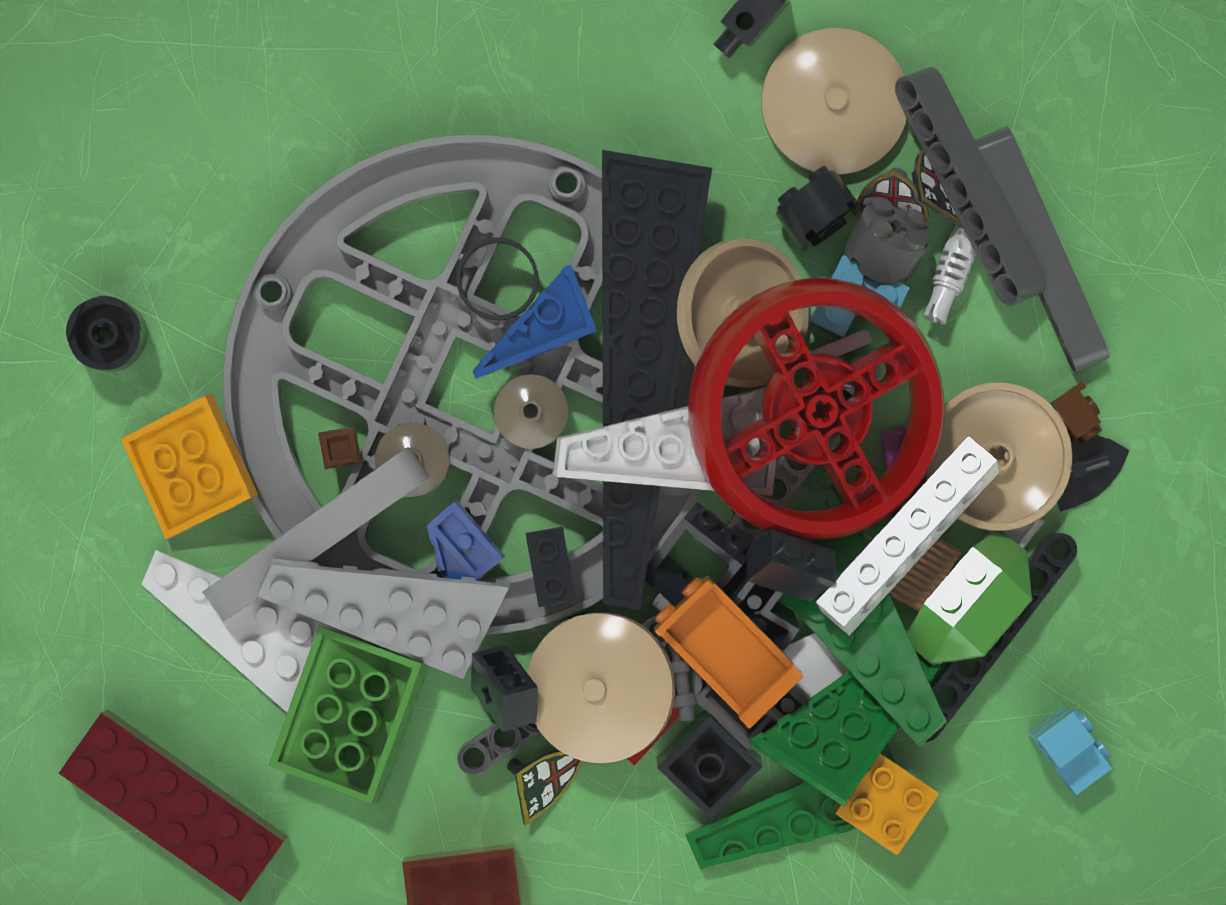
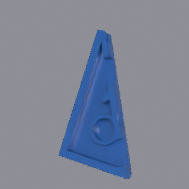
[473,264,597,379]

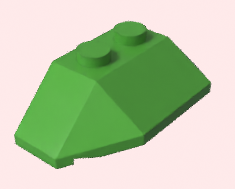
[907,531,1032,665]

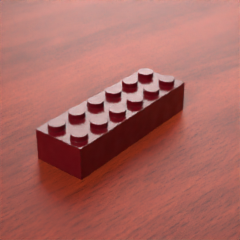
[58,709,288,902]

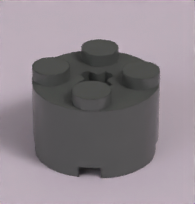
[845,197,931,284]

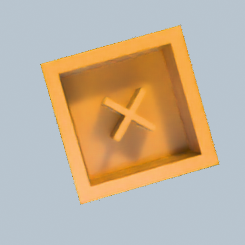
[832,753,939,856]

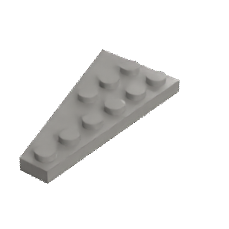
[257,559,510,679]

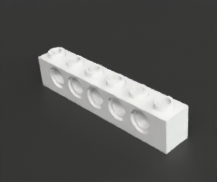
[816,436,1000,636]

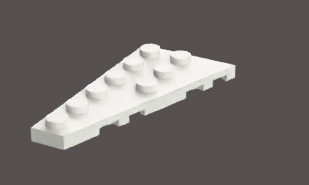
[553,387,780,496]
[142,550,360,712]

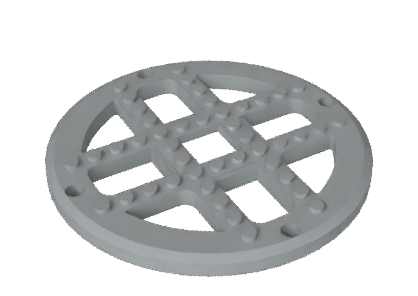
[223,135,724,634]

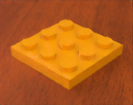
[120,394,258,539]

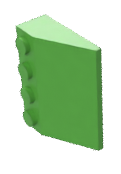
[268,626,429,805]

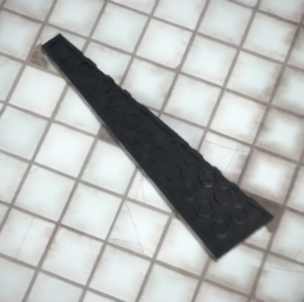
[602,150,712,610]

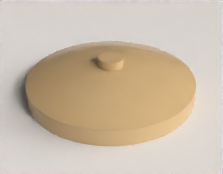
[761,28,907,176]
[677,239,809,388]
[925,382,1072,531]
[527,613,675,763]

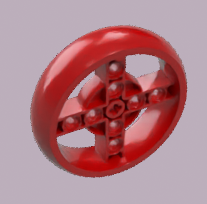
[688,278,944,540]

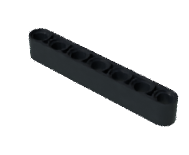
[926,532,1077,743]

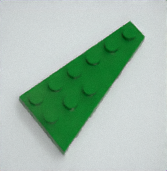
[750,629,945,806]

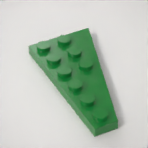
[781,531,947,747]

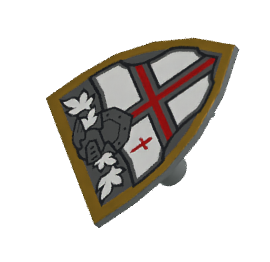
[855,168,929,228]

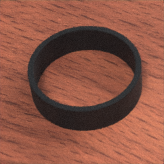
[456,237,539,321]

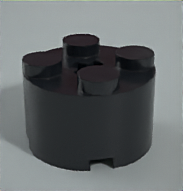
[776,166,862,251]
[66,296,147,372]

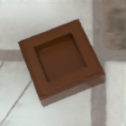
[318,426,362,470]

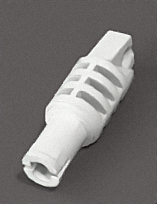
[923,225,976,325]

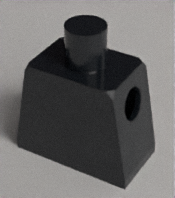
[713,0,790,58]

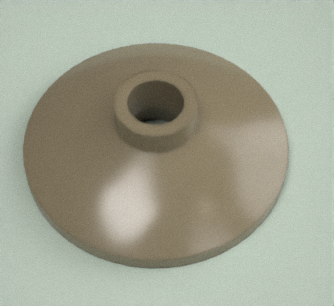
[494,374,568,449]
[375,423,449,497]

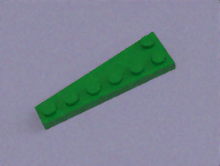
[685,745,896,869]

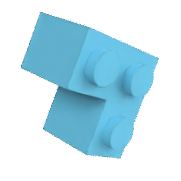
[808,255,910,339]
[1028,707,1112,795]

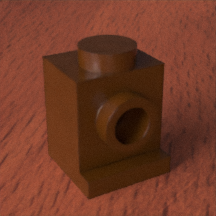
[1049,382,1102,442]

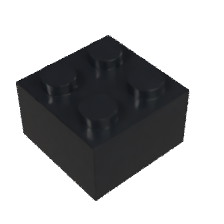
[656,710,763,818]

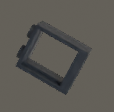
[645,502,751,606]

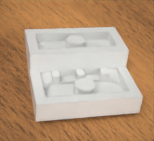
[783,633,849,701]

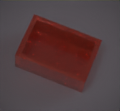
[402,843,522,905]

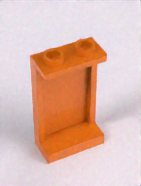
[654,576,804,729]

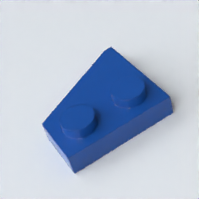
[426,500,505,581]

